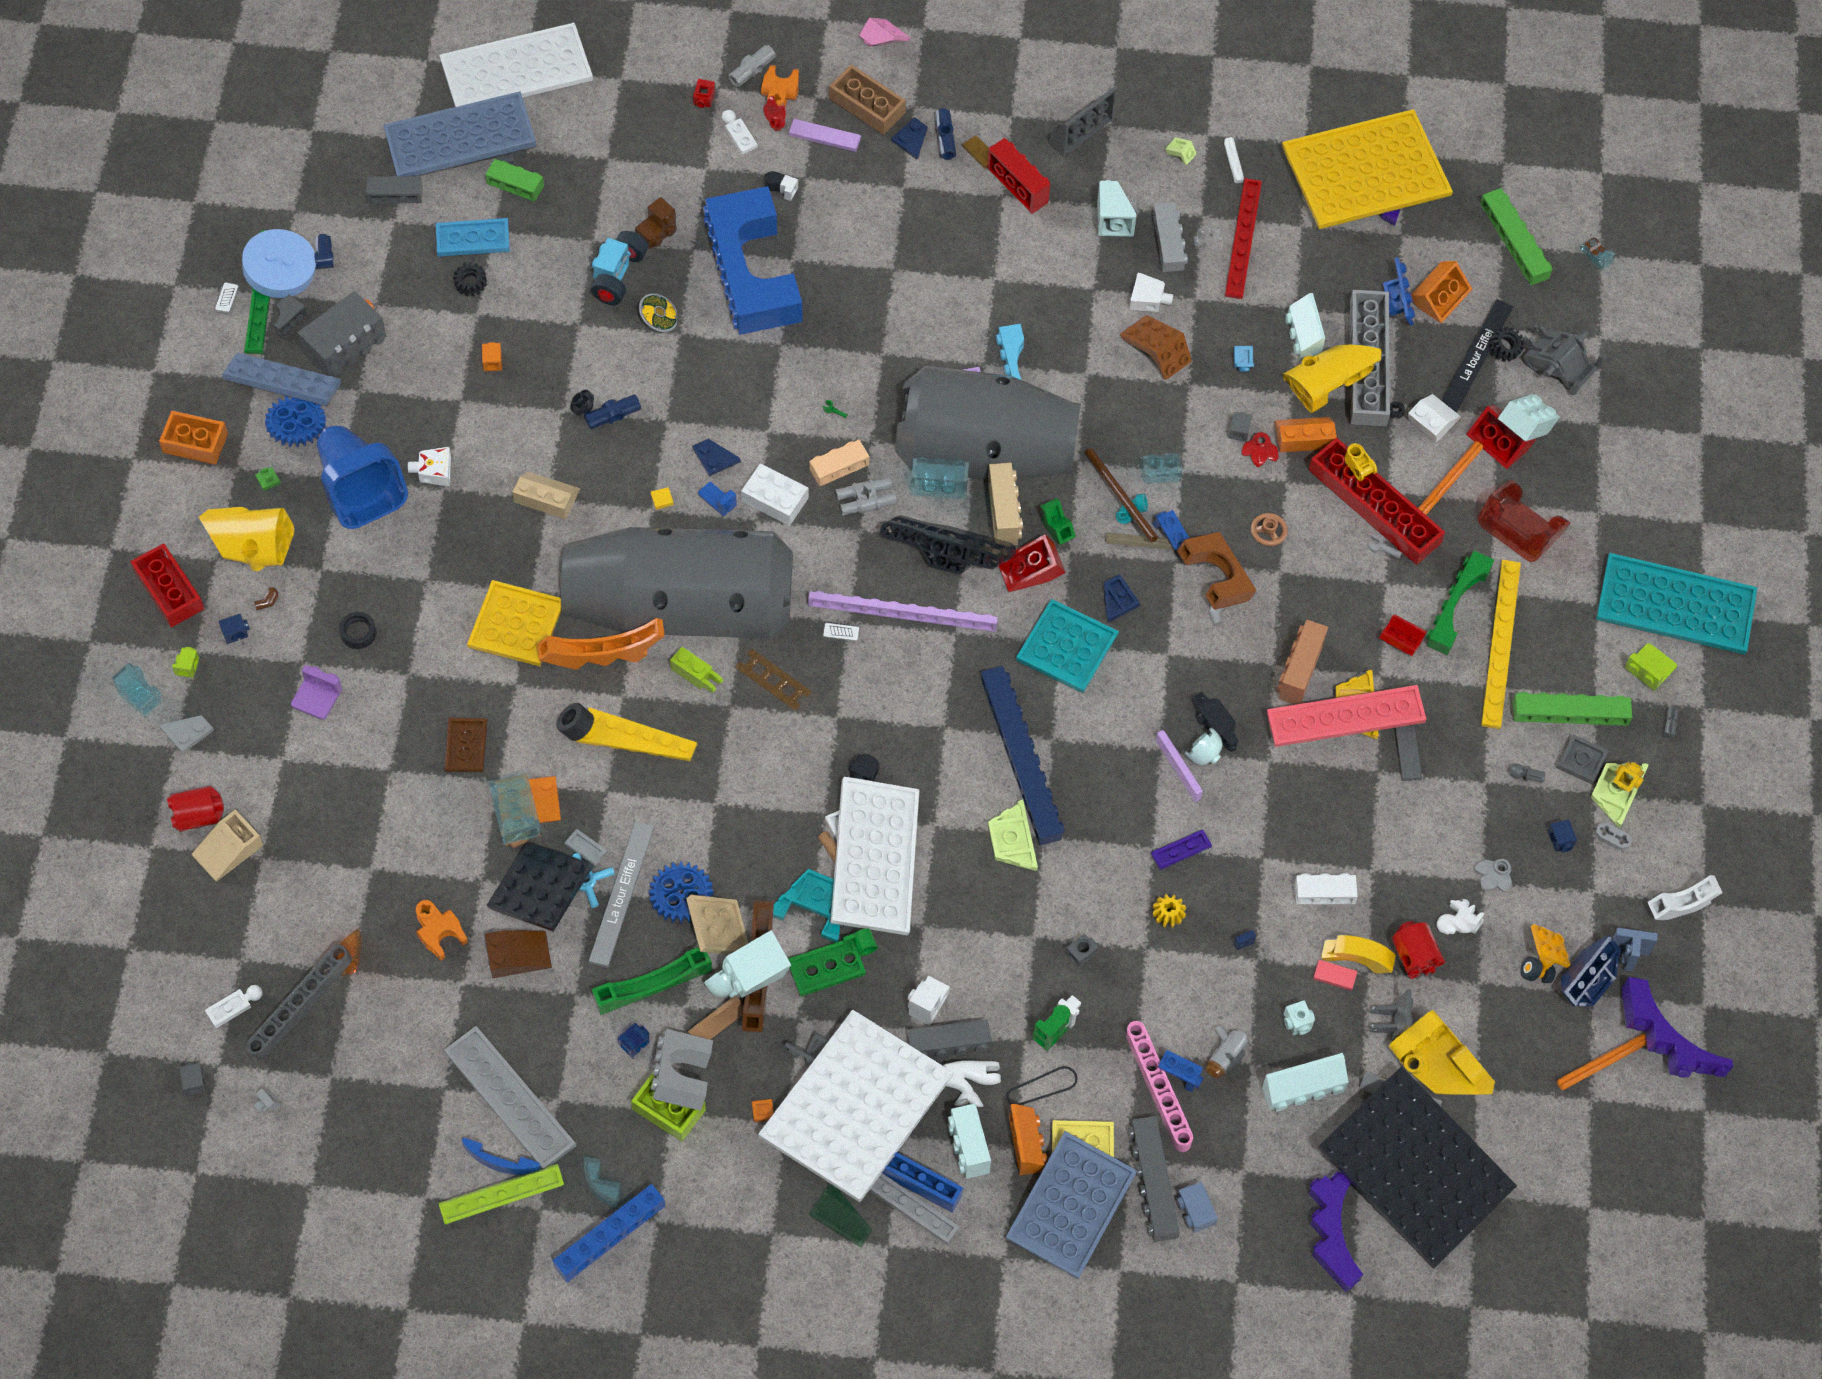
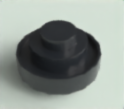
[570,389,594,415]

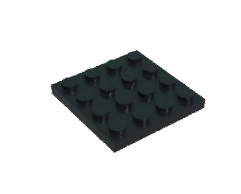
[487,842,593,932]

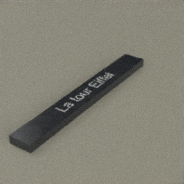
[1442,299,1513,413]

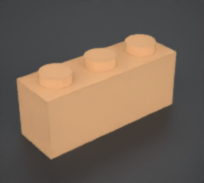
[810,440,869,486]

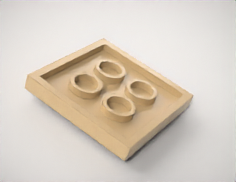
[686,895,749,955]

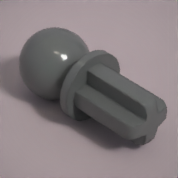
[1509,763,1546,783]

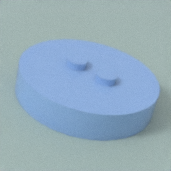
[242,229,316,298]

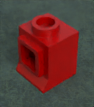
[693,79,715,108]

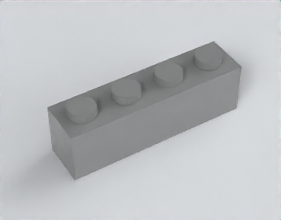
[1153,202,1188,272]

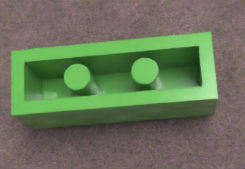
[485,159,544,202]

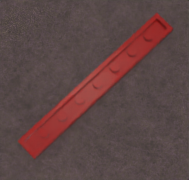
[1225,178,1262,299]

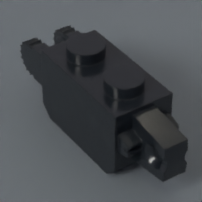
[1192,692,1238,751]

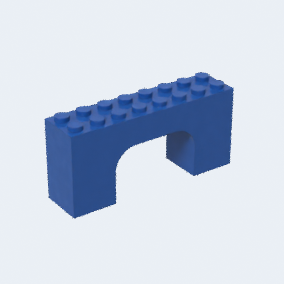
[703,186,803,335]

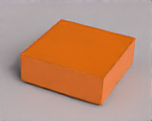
[752,1099,774,1122]

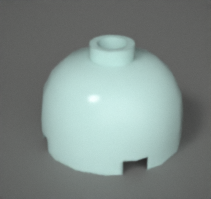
[1184,728,1223,765]
[704,970,738,998]

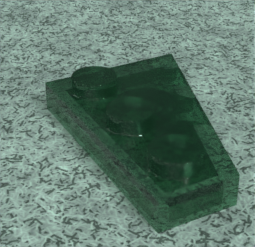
[809,1184,873,1248]

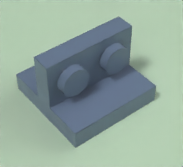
[1612,928,1657,971]

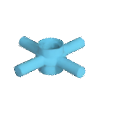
[572,853,615,908]

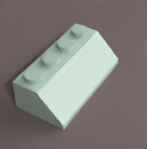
[1262,1053,1348,1111]

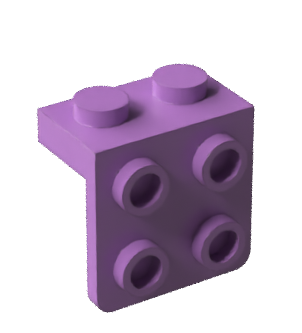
[291,665,343,720]

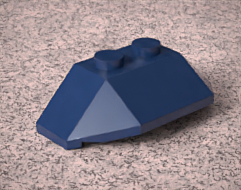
[1561,935,1621,1006]

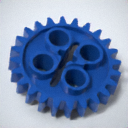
[265,396,326,447]
[649,861,713,924]

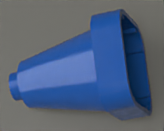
[317,426,408,529]

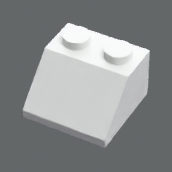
[1408,394,1461,443]

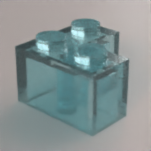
[112,663,162,717]

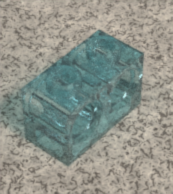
[1141,453,1182,484]

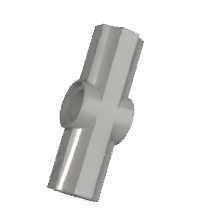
[728,45,776,87]

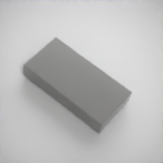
[564,829,607,866]

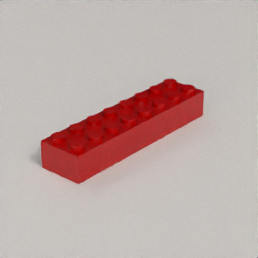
[1309,438,1445,565]

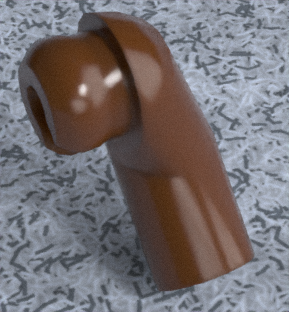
[254,587,279,611]

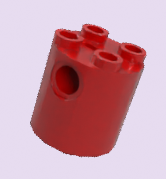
[167,785,224,832]
[1392,921,1445,979]

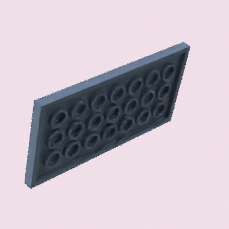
[383,91,537,176]

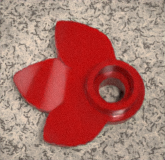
[763,96,786,131]
[1242,432,1279,467]

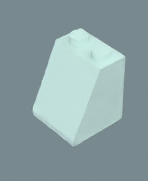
[1097,180,1136,236]
[722,930,791,997]

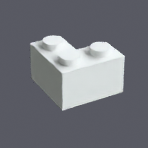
[907,976,950,1026]

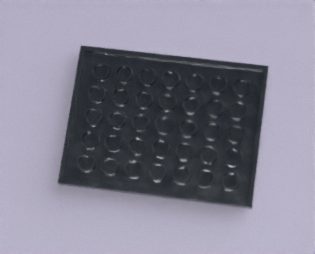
[1317,1066,1517,1269]

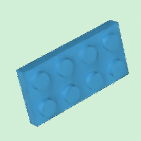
[436,218,510,257]

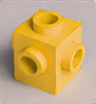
[1613,761,1645,792]

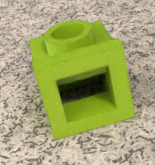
[172,647,200,678]

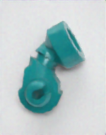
[1116,493,1148,524]

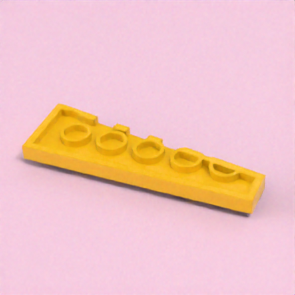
[575,707,697,761]

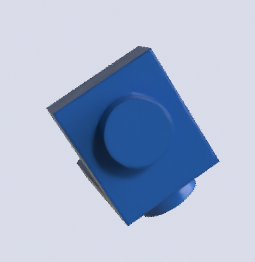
[698,482,737,517]
[1152,510,1189,550]
[1158,1050,1204,1092]

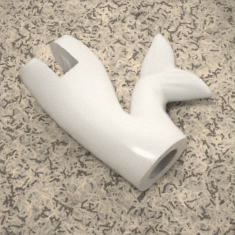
[944,1061,1001,1107]

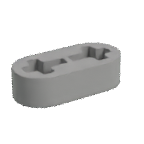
[1595,823,1632,851]

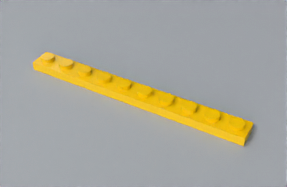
[1481,559,1521,729]

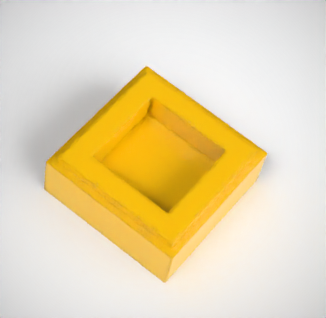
[651,487,674,510]

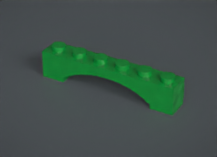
[1426,551,1494,656]
[592,947,712,1016]

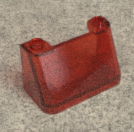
[1478,479,1570,562]

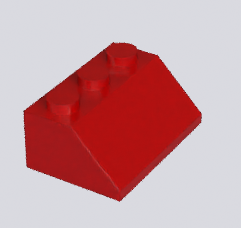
[1466,405,1536,469]

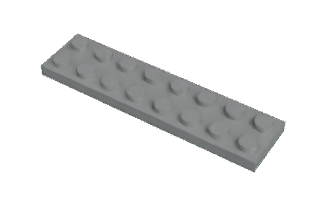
[444,1026,576,1169]

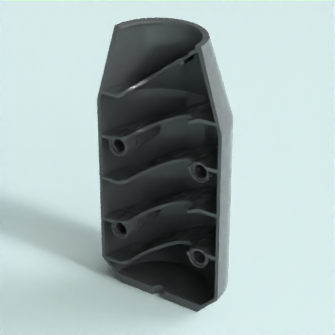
[561,527,793,639]

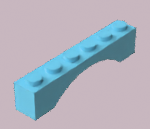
[996,324,1024,380]

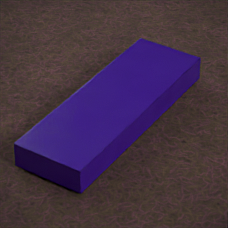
[1151,829,1212,870]

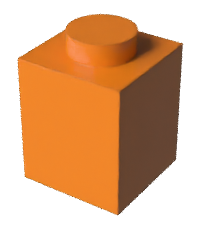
[482,342,502,371]

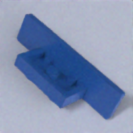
[1383,257,1415,325]

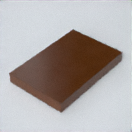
[444,718,487,773]

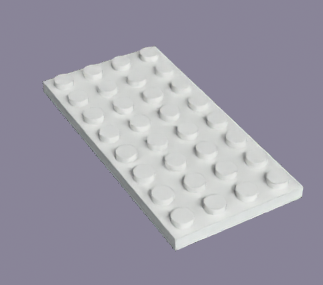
[440,23,593,107]
[831,777,919,935]

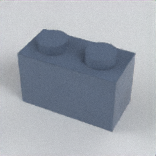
[1176,1182,1218,1233]

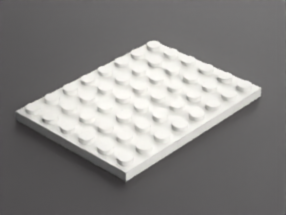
[758,1010,953,1202]

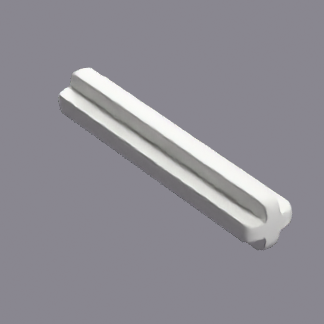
[1224,137,1244,183]

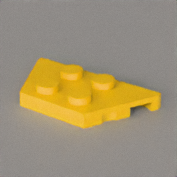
[1335,670,1379,739]

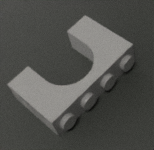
[651,1029,713,1111]

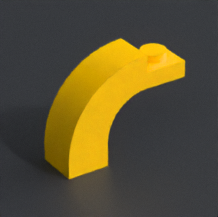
[1321,935,1396,974]

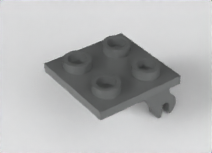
[1369,989,1413,1042]

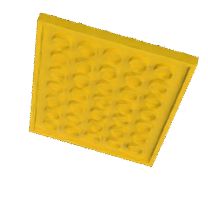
[1282,109,1453,229]

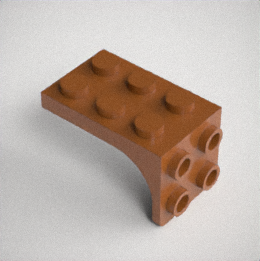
[1120,315,1191,380]

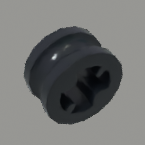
[1390,401,1405,419]

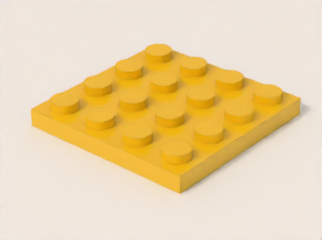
[467,580,562,667]

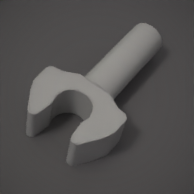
[1367,535,1402,559]

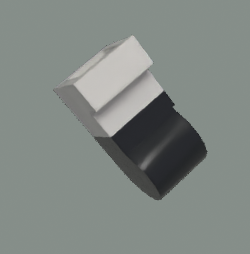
[764,171,798,201]

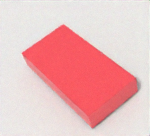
[1313,960,1357,991]

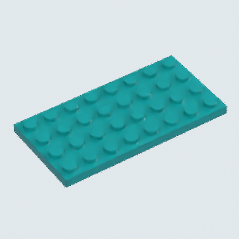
[1596,553,1758,655]

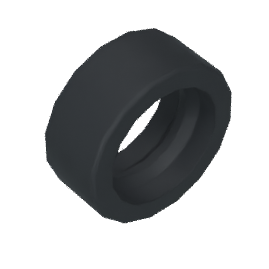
[339,612,377,649]

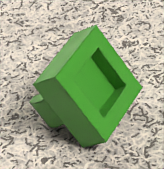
[255,467,281,491]

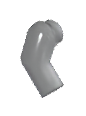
[1209,606,1226,626]

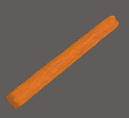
[1418,441,1483,515]
[1556,1033,1647,1090]

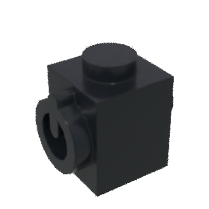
[848,754,880,782]

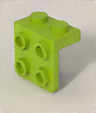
[1625,643,1677,691]

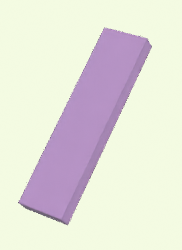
[789,119,861,152]
[1156,730,1203,802]

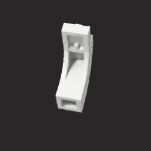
[1648,875,1722,920]

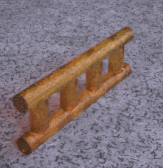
[736,649,812,711]

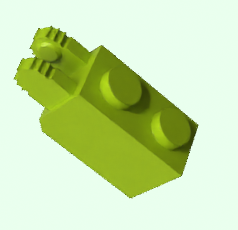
[670,647,724,693]

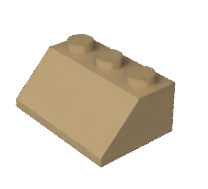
[512,472,580,519]

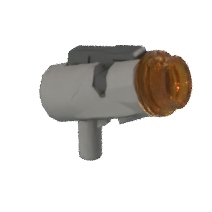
[1206,1025,1248,1079]

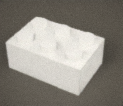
[741,464,809,526]

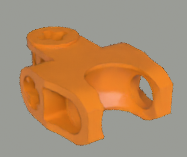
[761,65,799,106]
[416,900,468,961]

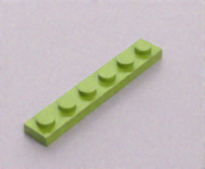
[438,1164,564,1224]

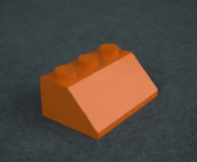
[1411,261,1472,323]
[1275,417,1337,452]
[497,776,561,827]
[1009,1104,1047,1176]

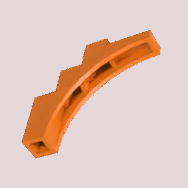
[537,618,665,670]

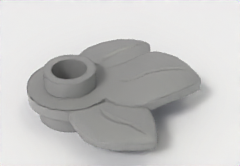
[1474,859,1512,892]

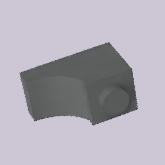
[274,294,307,338]

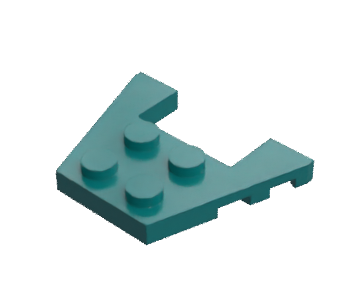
[773,869,840,943]

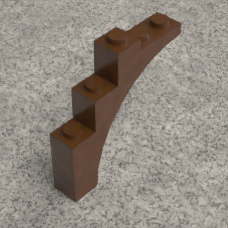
[742,900,774,1032]

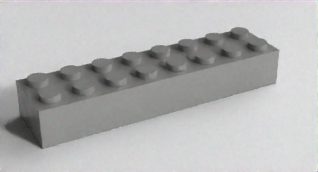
[1350,290,1390,426]

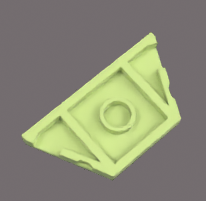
[1591,763,1648,828]
[988,800,1038,871]

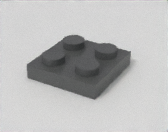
[1557,734,1609,785]

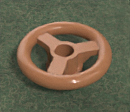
[1251,513,1288,546]

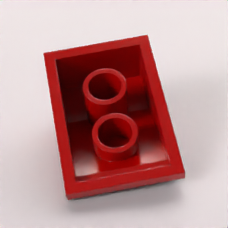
[999,535,1066,592]

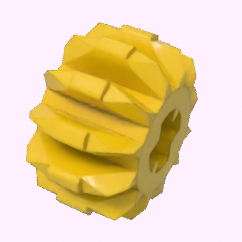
[1153,894,1186,928]

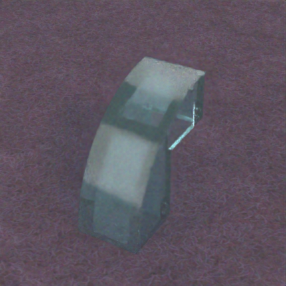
[584,1157,621,1208]

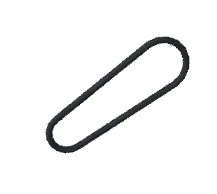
[1006,1066,1078,1105]

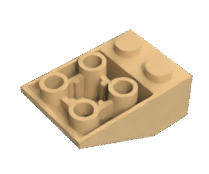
[192,809,263,882]

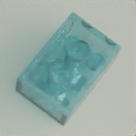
[911,457,969,500]
[488,773,542,845]

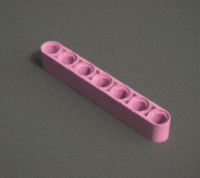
[1126,1021,1193,1152]

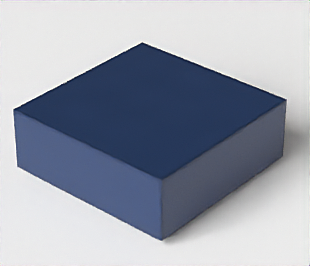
[1234,930,1256,950]

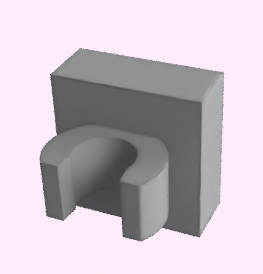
[254,1088,282,1113]

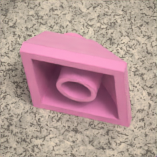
[859,18,911,46]

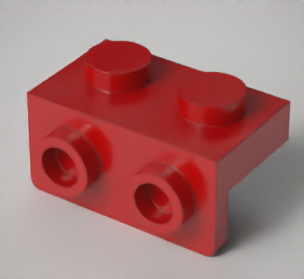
[1379,614,1427,656]

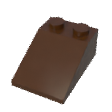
[485,930,552,979]

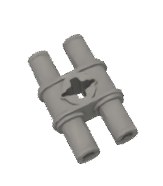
[835,477,897,516]

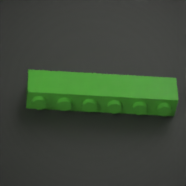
[1480,188,1552,286]
[1513,692,1632,726]

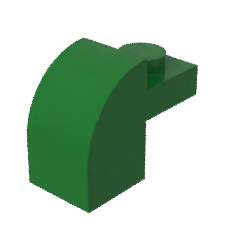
[1041,498,1076,545]

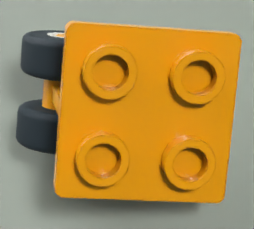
[1520,924,1570,983]

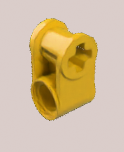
[1345,443,1377,481]

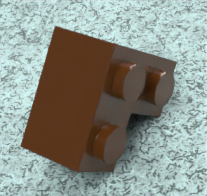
[635,197,677,249]

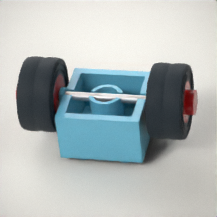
[591,231,648,306]

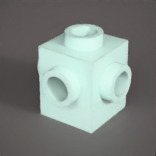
[1284,1000,1315,1035]

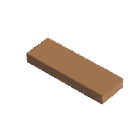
[688,996,744,1040]

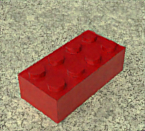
[987,138,1050,214]
[130,543,204,628]

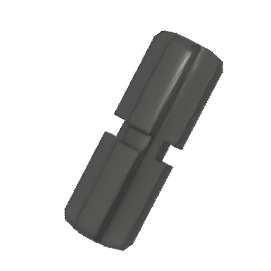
[1664,706,1679,738]

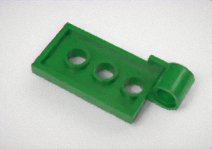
[788,928,878,997]

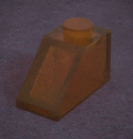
[337,929,362,977]

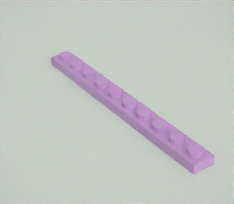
[808,591,998,632]

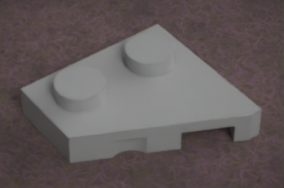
[160,715,214,753]

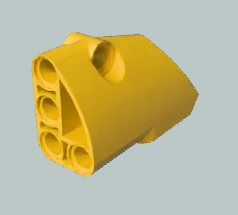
[1283,345,1381,413]
[199,507,294,571]
[1388,1010,1495,1095]

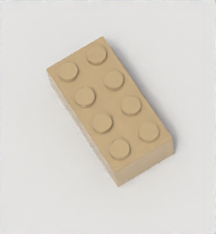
[988,463,1023,545]

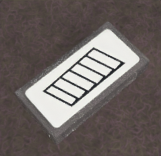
[213,281,241,317]
[821,621,861,645]

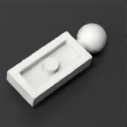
[722,110,758,154]
[205,985,263,1028]

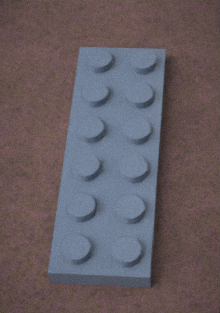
[223,353,341,406]

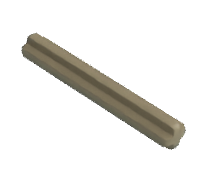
[1105,532,1177,551]

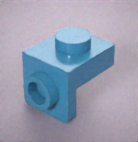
[1234,346,1254,372]

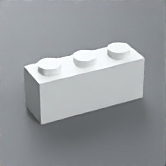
[1295,873,1358,904]

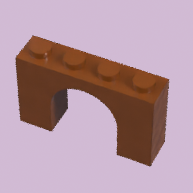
[1177,532,1257,610]

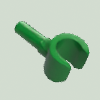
[822,400,848,418]

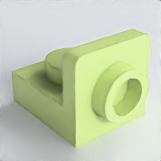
[1165,137,1196,165]

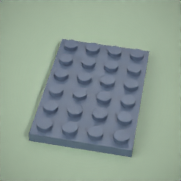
[1006,1131,1137,1279]

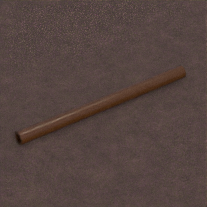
[1085,448,1158,542]

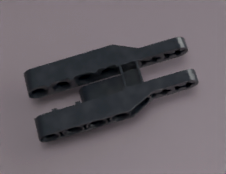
[880,515,1016,574]

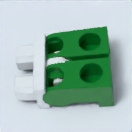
[1032,995,1081,1051]

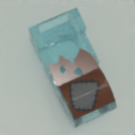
[1580,237,1616,271]

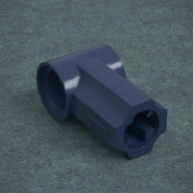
[314,234,334,269]

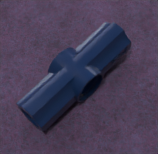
[935,108,956,160]
[584,394,641,429]

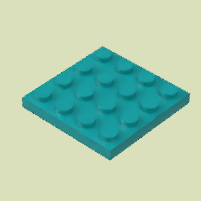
[1016,599,1119,694]

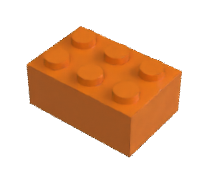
[159,411,228,465]

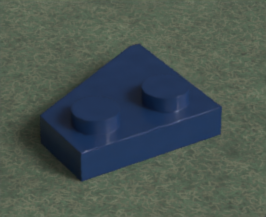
[891,117,928,160]
[692,438,741,477]
[1104,574,1140,623]

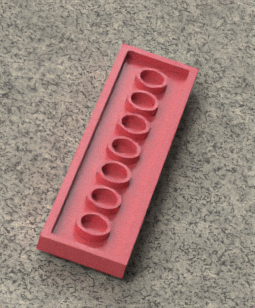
[1267,685,1426,747]

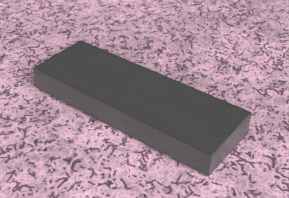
[1395,726,1422,781]

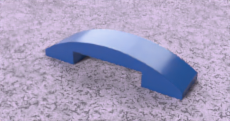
[462,1137,541,1175]

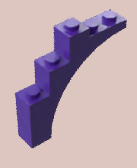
[1621,977,1733,1078]
[1308,1171,1364,1292]

